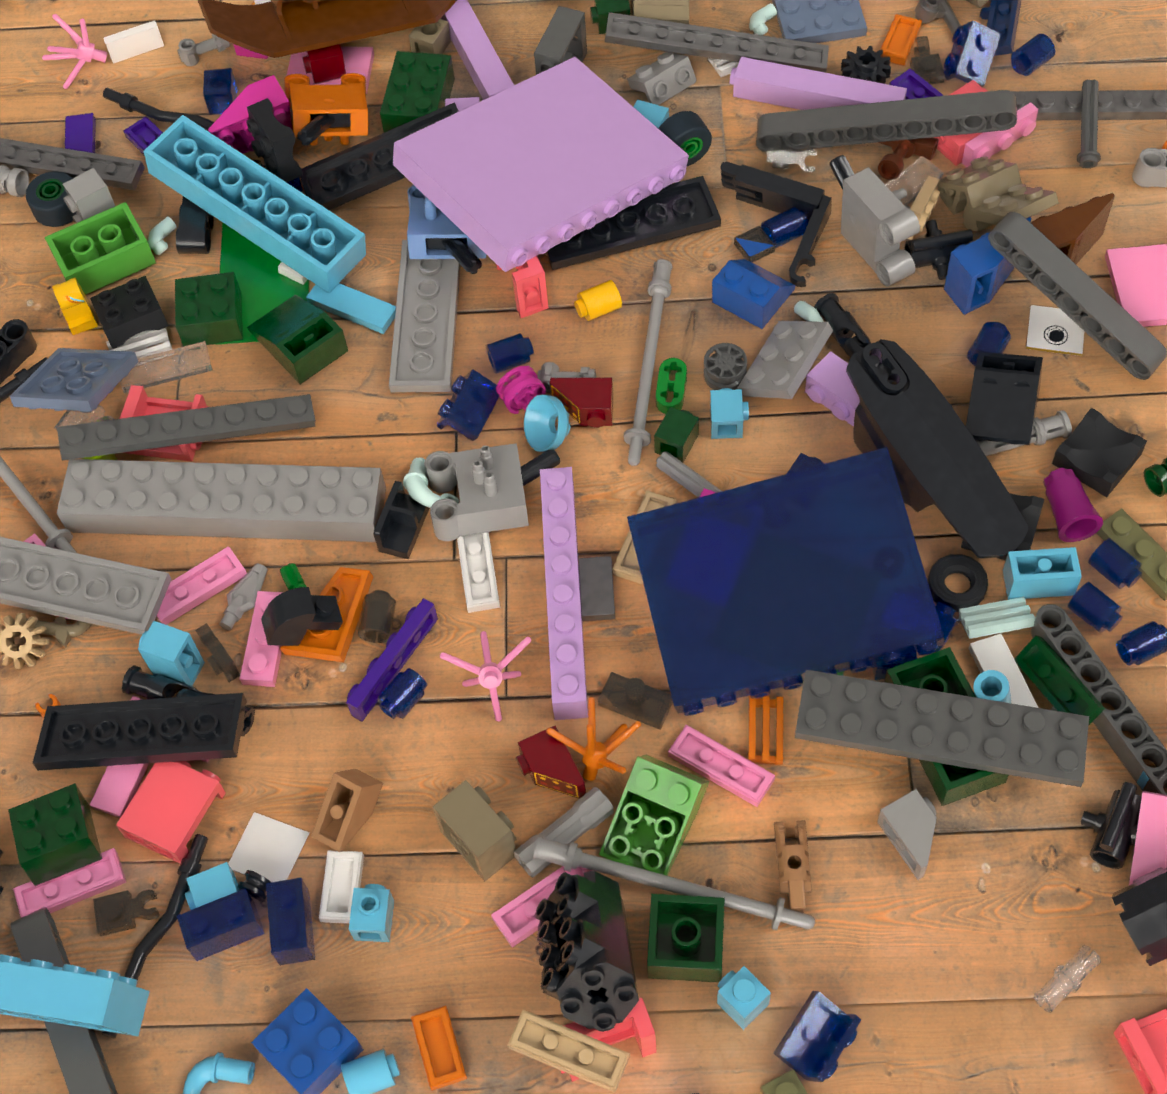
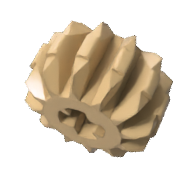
[0,613,50,669]

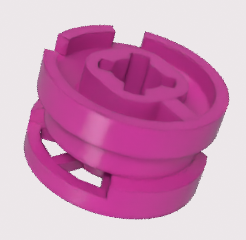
[496,366,546,414]

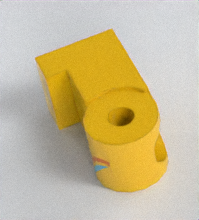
[52,278,98,335]

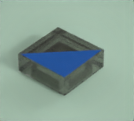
[734,226,775,263]

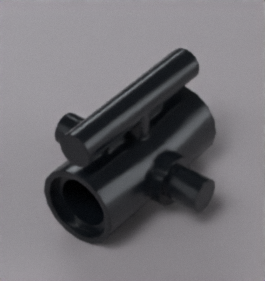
[904,220,973,280]
[1081,782,1142,869]

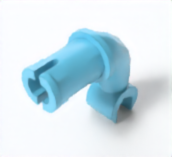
[182,1052,255,1094]

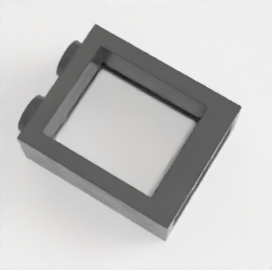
[534,6,587,75]

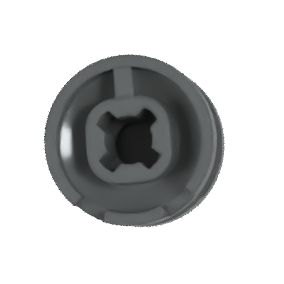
[704,343,747,390]

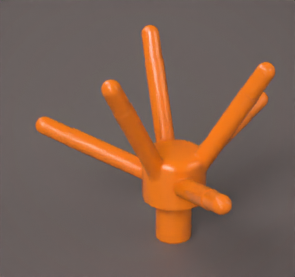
[546,696,641,781]

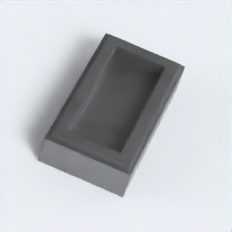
[579,556,615,621]

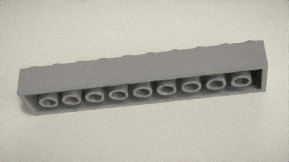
[57,459,386,542]

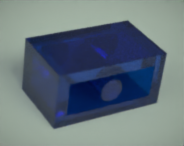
[266,877,315,966]
[177,888,265,961]

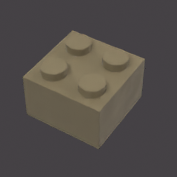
[433,780,517,882]

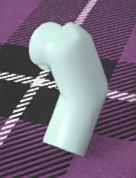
[749,3,777,35]
[148,216,177,255]
[794,301,824,322]

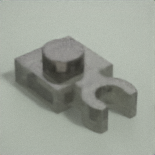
[195,623,240,683]
[93,889,160,936]

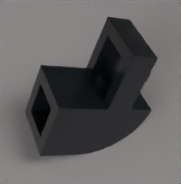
[261,587,343,646]

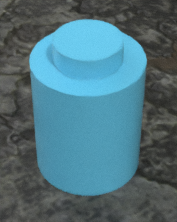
[973,670,1011,703]
[341,1049,400,1094]

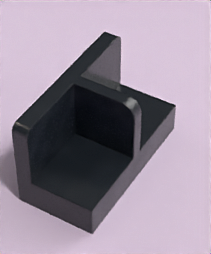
[373,481,430,560]

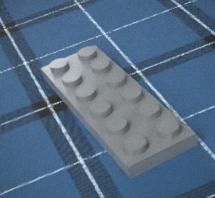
[389,240,461,393]
[0,537,172,635]

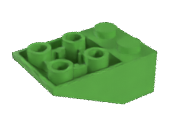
[599,754,710,876]

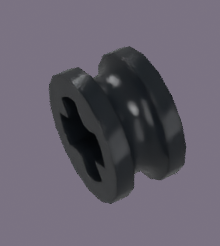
[238,870,274,902]

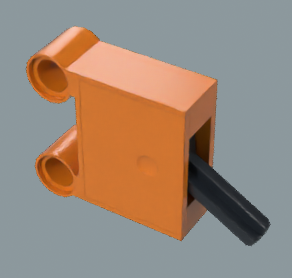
[284,73,368,146]

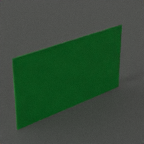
[216,223,309,345]

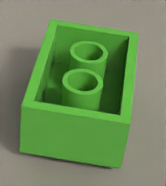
[44,202,156,295]

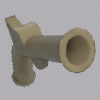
[21,617,93,648]

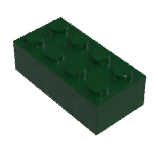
[884,647,1009,806]

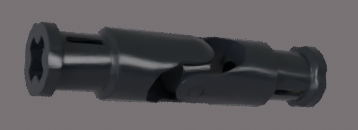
[814,293,897,385]
[122,665,255,737]

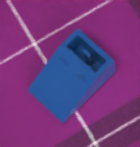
[944,217,1032,315]

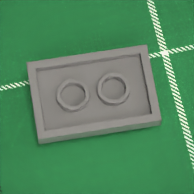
[738,321,833,399]

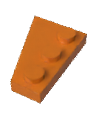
[280,567,373,663]

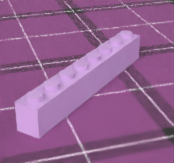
[540,467,588,720]

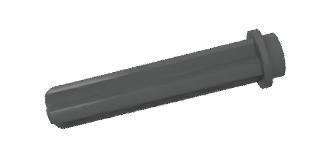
[1077,79,1101,168]

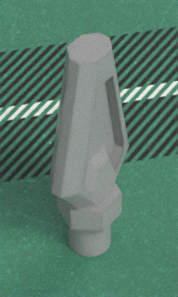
[219,563,268,631]

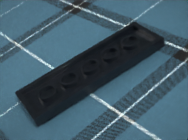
[300,102,459,210]
[546,176,721,270]
[33,693,247,771]

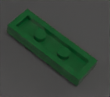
[1014,635,1105,725]

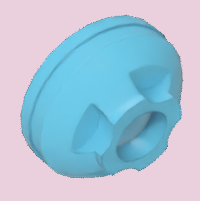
[524,394,571,452]

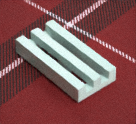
[959,597,1035,639]

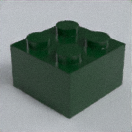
[175,272,243,348]
[8,783,102,886]
[647,894,725,982]

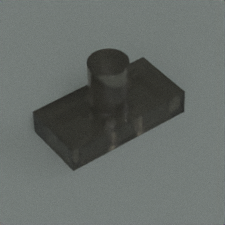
[598,672,674,730]

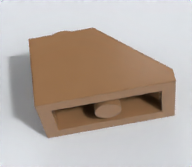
[311,769,383,852]

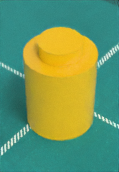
[574,280,622,321]

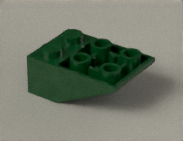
[247,295,348,384]

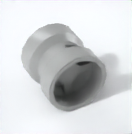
[0,165,29,197]

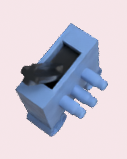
[407,185,487,274]

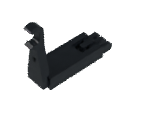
[720,162,832,287]

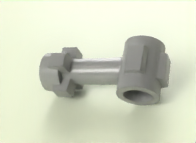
[177,34,230,66]
[538,362,596,393]

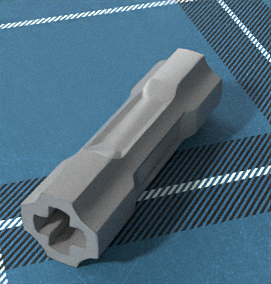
[514,787,614,878]

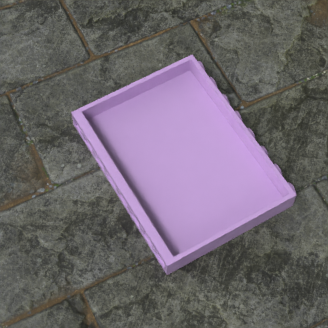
[393,57,689,272]

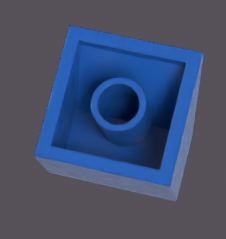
[712,259,795,329]

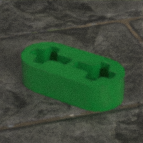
[656,358,687,414]

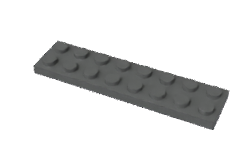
[795,670,1089,787]

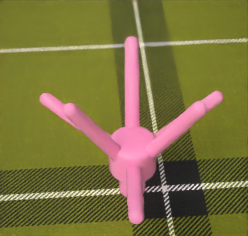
[42,14,107,89]
[440,631,531,722]

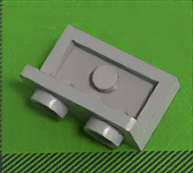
[627,52,696,105]

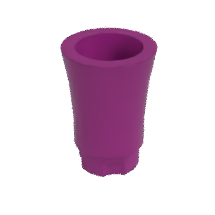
[1043,468,1103,542]

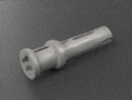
[975,410,1072,456]

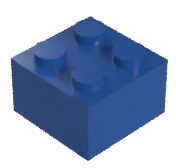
[251,988,364,1094]

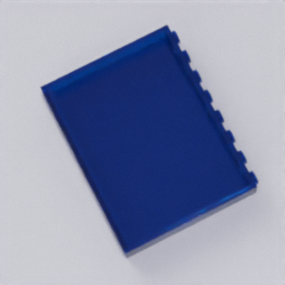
[627,447,944,716]

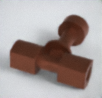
[878,137,939,180]

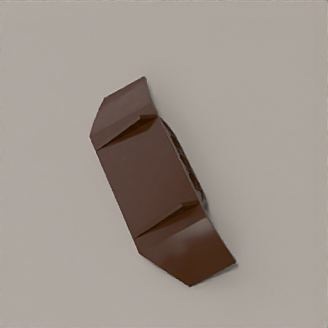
[198,0,457,58]

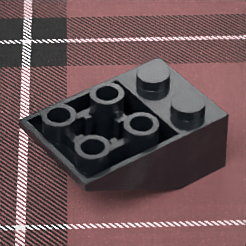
[966,351,1043,445]

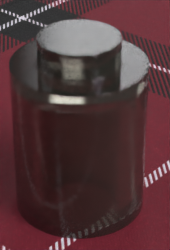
[358,590,396,643]

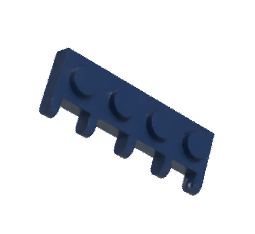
[973,0,1022,58]

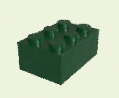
[380,51,455,133]

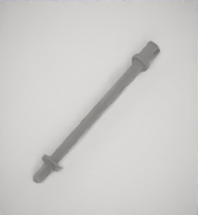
[624,259,673,466]
[0,456,77,553]
[533,836,815,930]

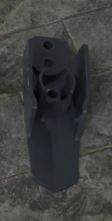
[846,339,1029,558]

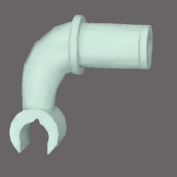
[403,457,460,508]

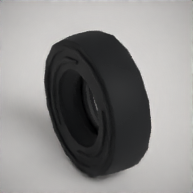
[927,554,988,612]

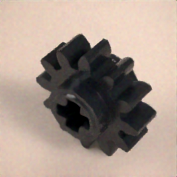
[841,46,891,84]

